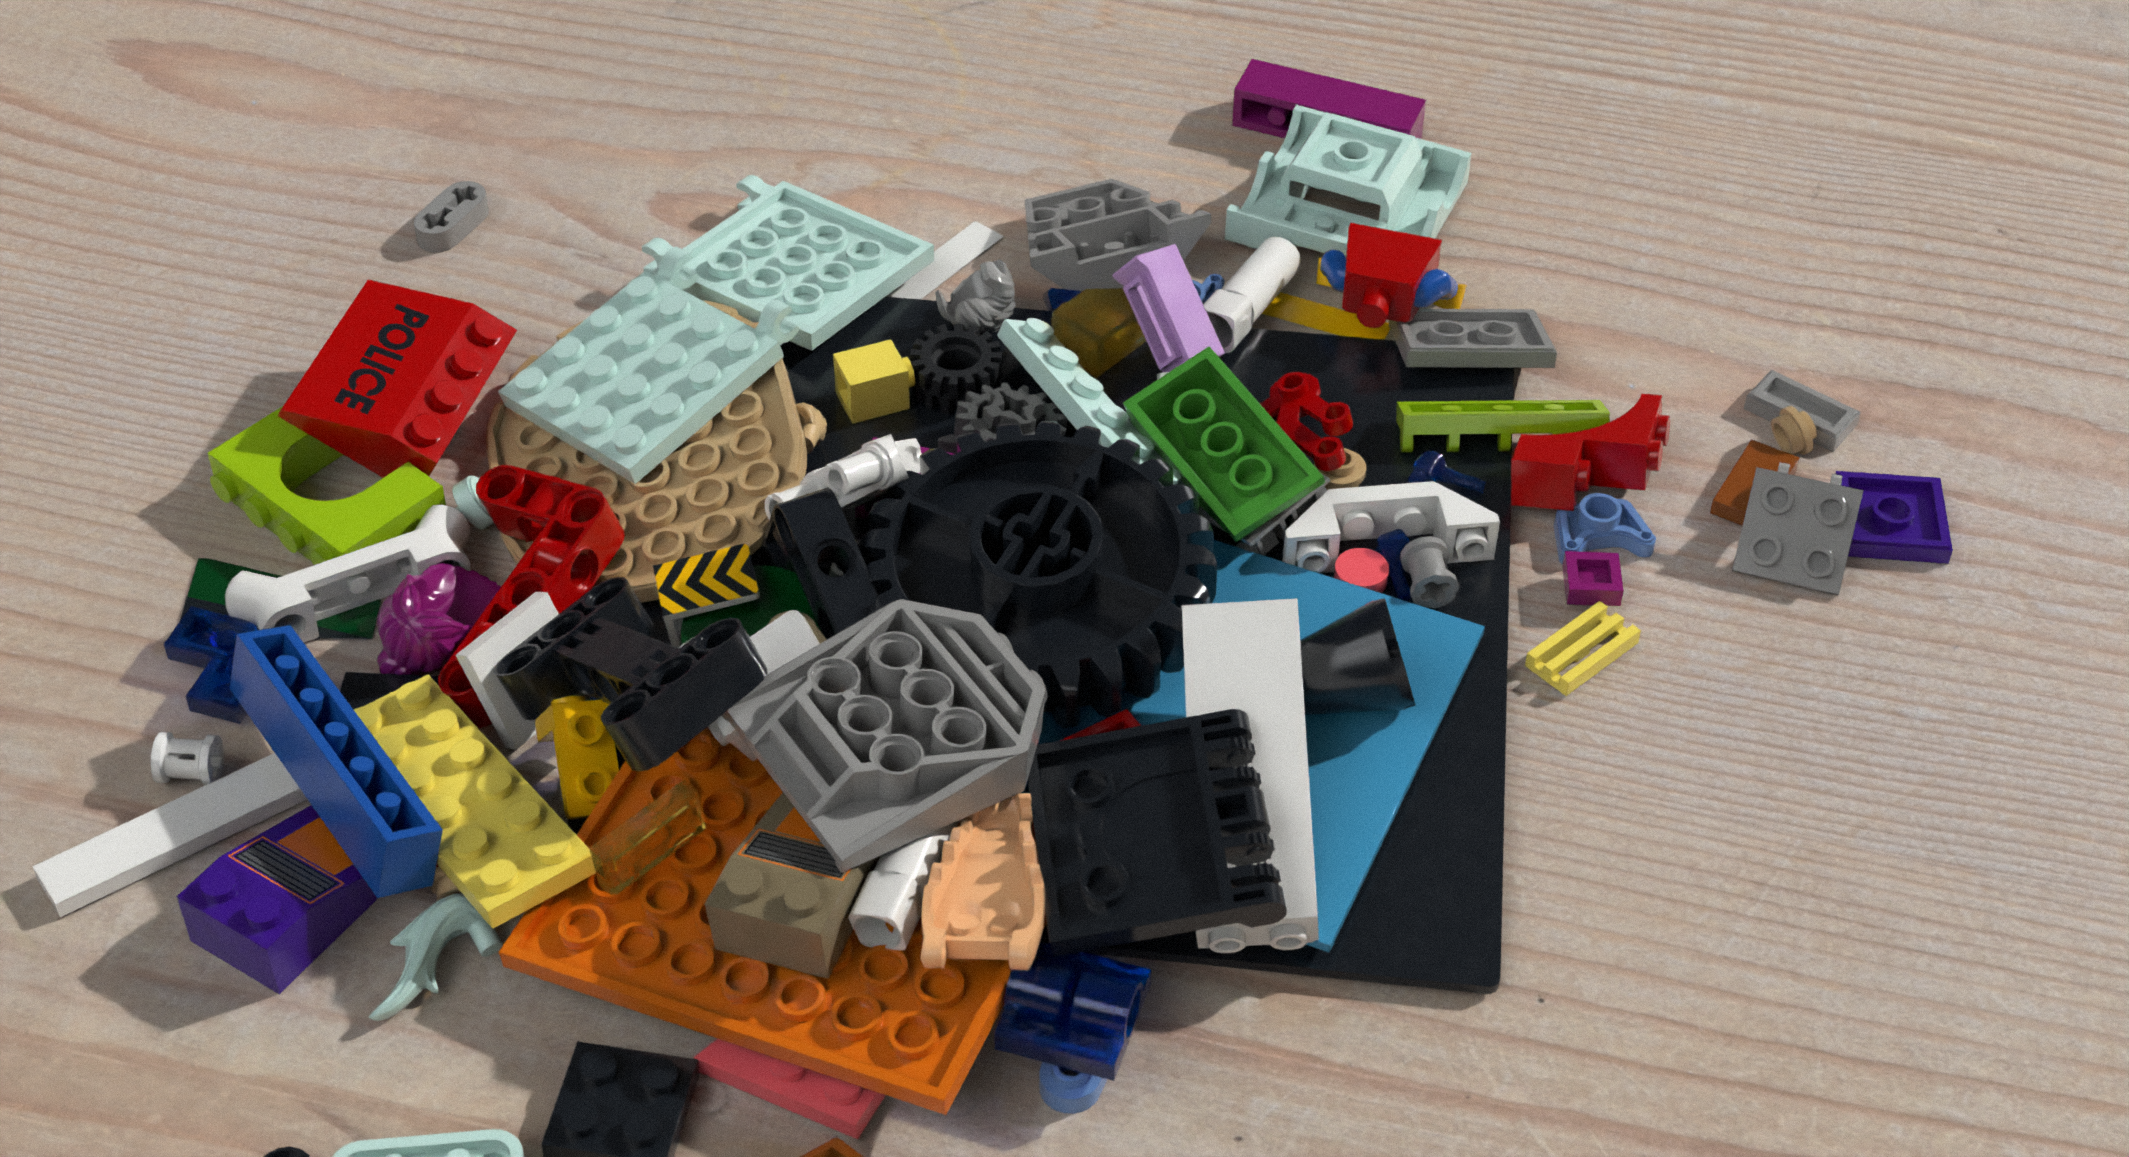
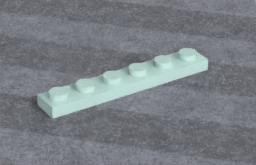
[997,318,1186,486]

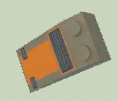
[705,793,880,979]

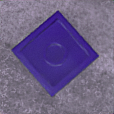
[1835,471,1953,564]

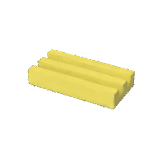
[1525,601,1641,696]

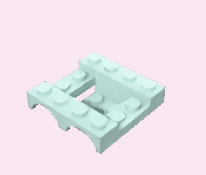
[1225,105,1472,257]

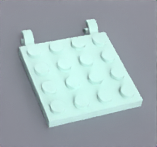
[641,175,934,351]
[498,247,799,484]

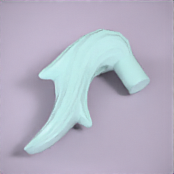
[369,893,503,1021]

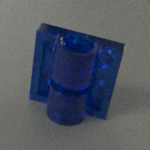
[994,941,1151,1081]

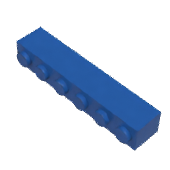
[230,625,443,898]

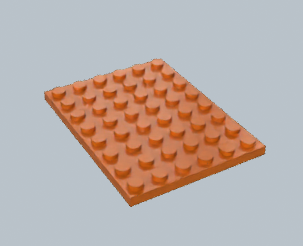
[499,727,1047,1115]

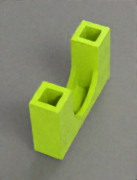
[207,405,446,565]

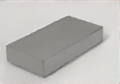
[1744,370,1861,452]

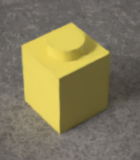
[833,339,915,424]

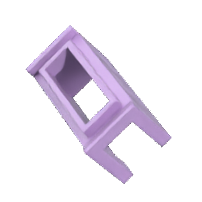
[1112,244,1225,373]

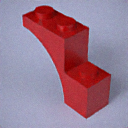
[1511,394,1670,511]

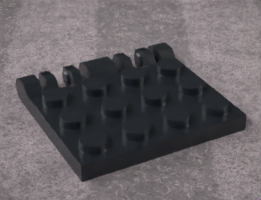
[1028,709,1287,957]

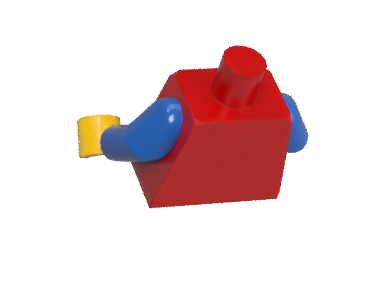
[1316,223,1467,328]

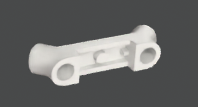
[225,505,471,643]

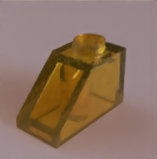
[1051,288,1146,378]

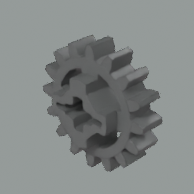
[954,383,1067,442]

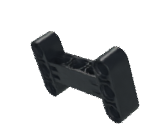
[494,577,767,772]

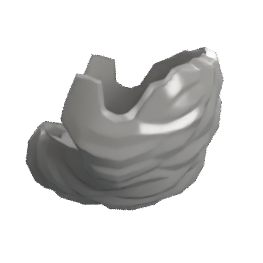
[935,259,1016,335]

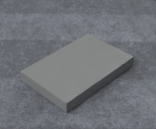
[1389,309,1557,368]

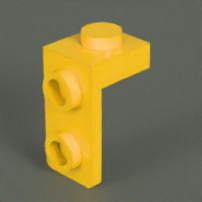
[535,696,619,820]

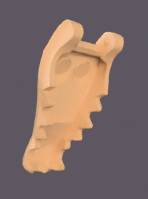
[921,793,1045,970]

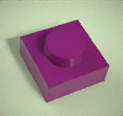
[1562,551,1624,606]

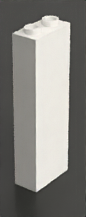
[1182,598,1319,953]

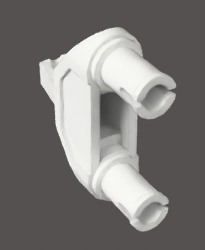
[764,434,921,520]

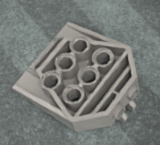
[722,599,1047,873]

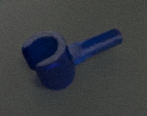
[1408,451,1486,493]
[1375,529,1411,601]

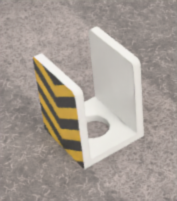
[653,544,760,648]

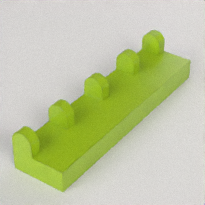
[1396,400,1610,452]

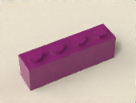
[1232,59,1426,139]

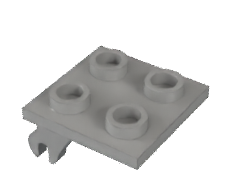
[1732,462,1864,595]

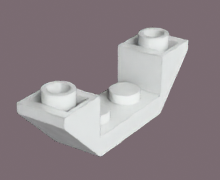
[1282,481,1500,573]

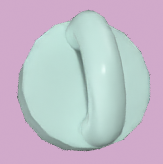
[452,475,494,530]

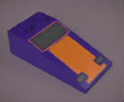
[176,805,378,994]

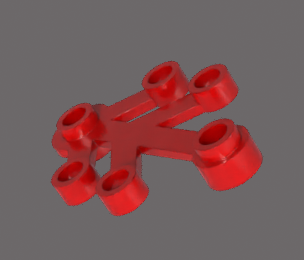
[1260,372,1353,471]

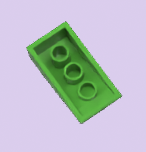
[1123,346,1326,542]

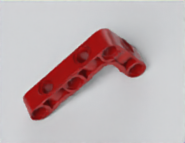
[438,465,624,728]

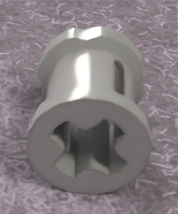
[1400,536,1459,608]

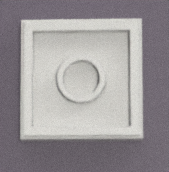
[455,592,585,750]

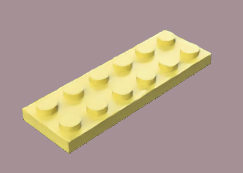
[354,674,599,929]

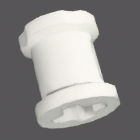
[151,732,224,786]

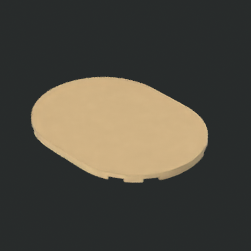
[486,300,807,602]

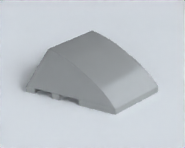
[1025,179,1211,300]

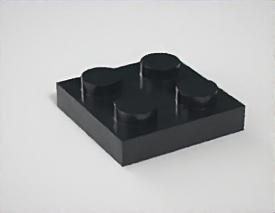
[541,1041,700,1157]

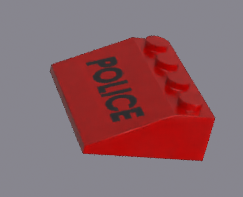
[278,279,517,478]

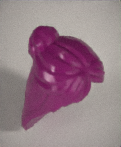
[377,563,501,675]

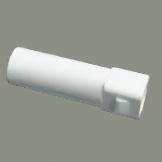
[1203,237,1301,353]
[848,820,960,950]

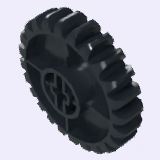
[858,421,1217,728]

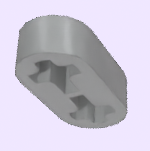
[414,181,489,252]

